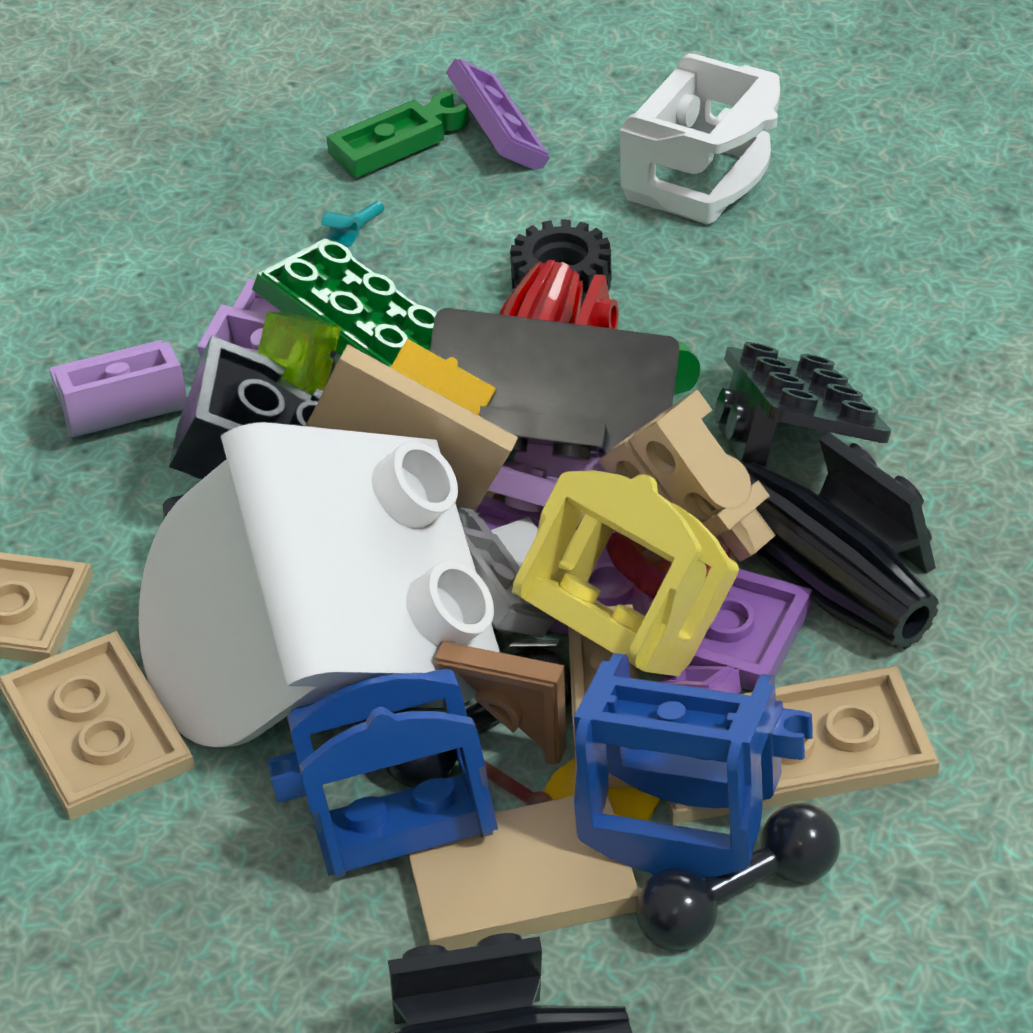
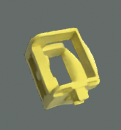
[511,470,739,677]

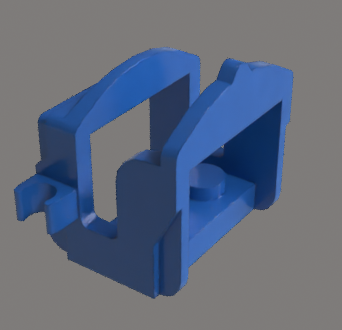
[574,653,813,878]
[267,669,498,877]

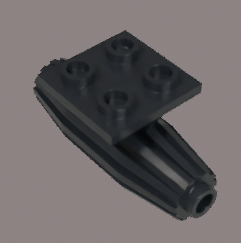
[742,432,939,650]
[388,933,632,1033]

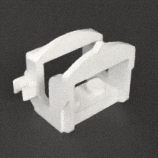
[620,53,780,224]

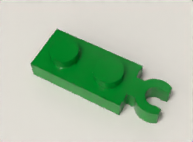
[326,91,469,178]

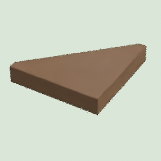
[435,641,566,765]

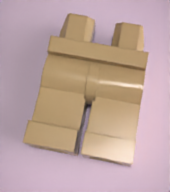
[598,389,775,562]

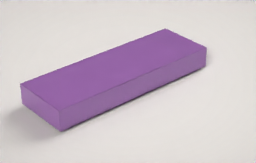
[446,58,550,170]

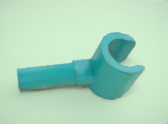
[321,201,384,248]

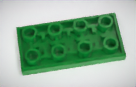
[252,238,436,368]

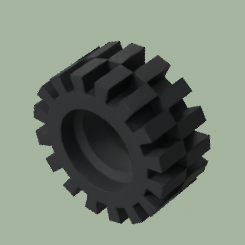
[510,219,612,309]

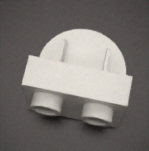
[138,422,500,747]

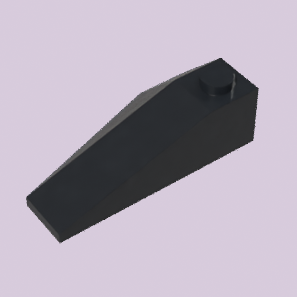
[169,336,323,479]

